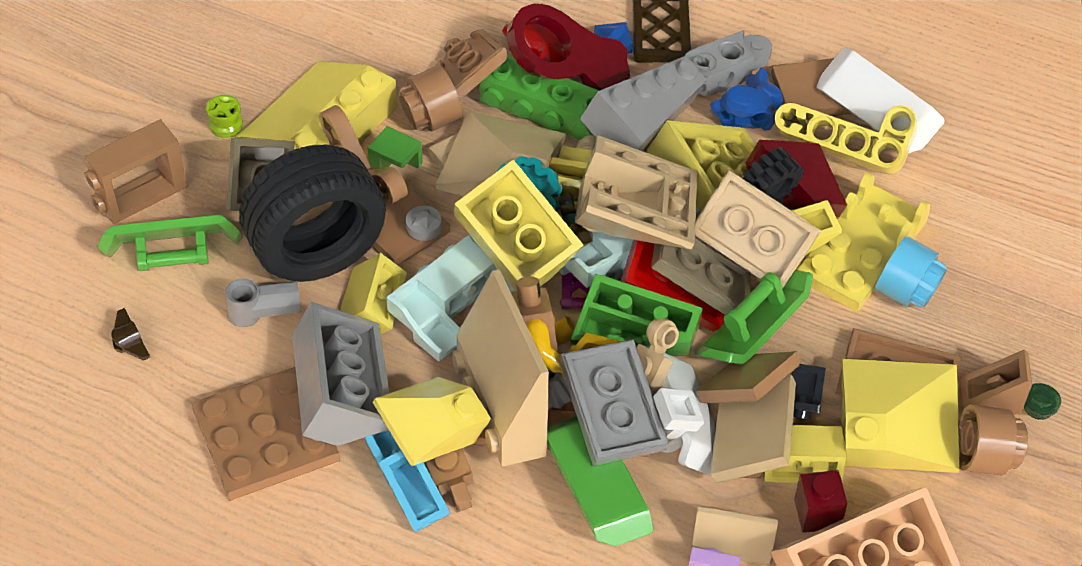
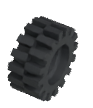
[742,147,804,203]

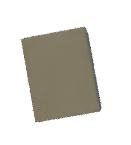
[226,137,295,211]

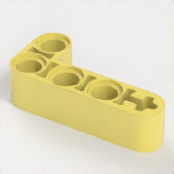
[775,103,917,175]

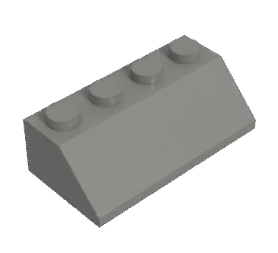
[292,302,390,446]

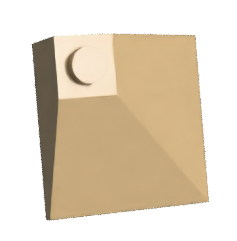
[435,111,566,196]

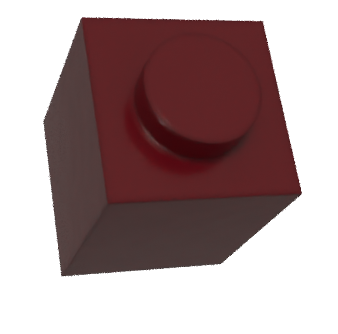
[794,470,848,533]

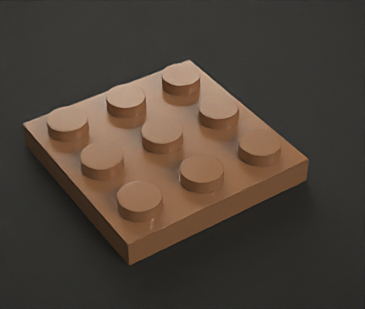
[191,367,340,501]

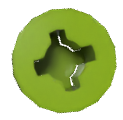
[206,95,243,138]

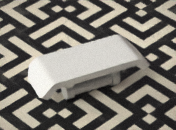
[816,48,944,153]
[645,346,716,475]

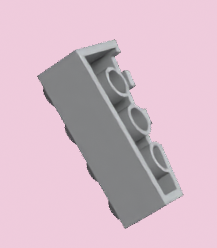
[580,56,707,151]

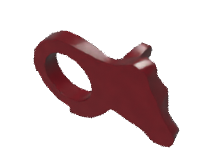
[507,3,630,91]

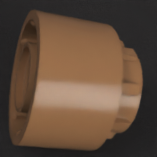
[399,65,463,132]
[958,404,1028,476]

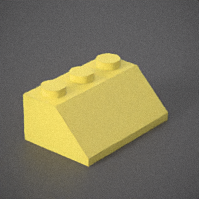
[454,160,583,292]

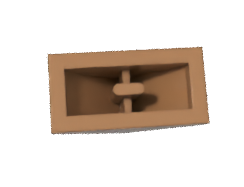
[960,350,1032,415]

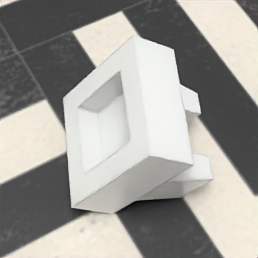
[653,388,704,439]

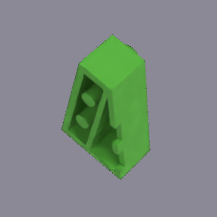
[571,274,702,356]

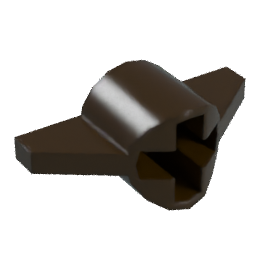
[111,308,150,361]

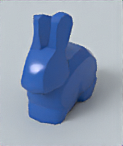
[710,68,783,130]

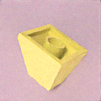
[372,377,491,467]

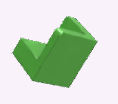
[367,126,423,168]

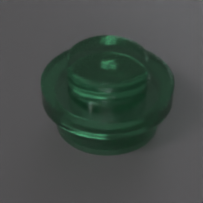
[1024,383,1061,420]

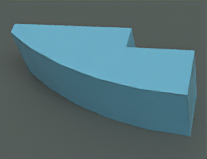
[364,430,450,533]

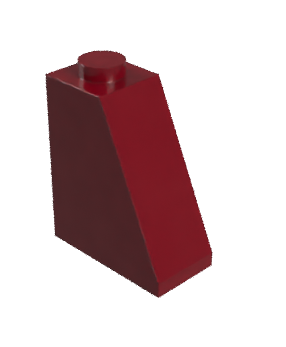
[745,139,847,219]

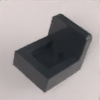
[791,364,826,419]

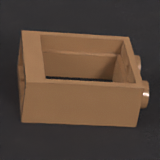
[84,119,188,224]

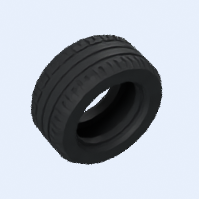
[239,144,386,282]

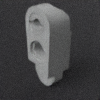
[685,30,772,96]

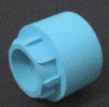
[875,235,947,307]

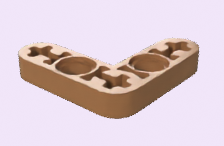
[319,105,408,204]

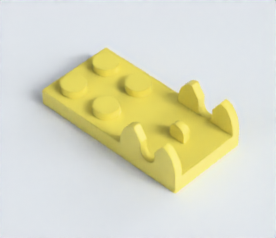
[797,172,930,312]

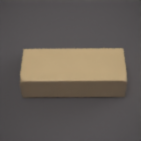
[692,506,778,565]

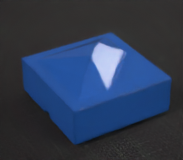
[594,22,633,53]

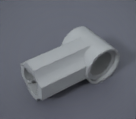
[226,279,301,327]

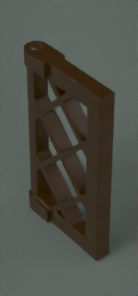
[632,0,691,63]

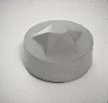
[406,206,442,241]

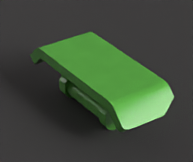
[97,215,243,271]
[695,270,813,364]
[547,416,654,547]

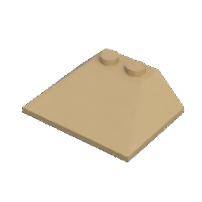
[575,135,697,250]

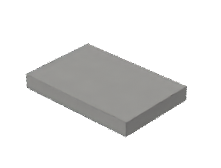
[559,340,670,466]

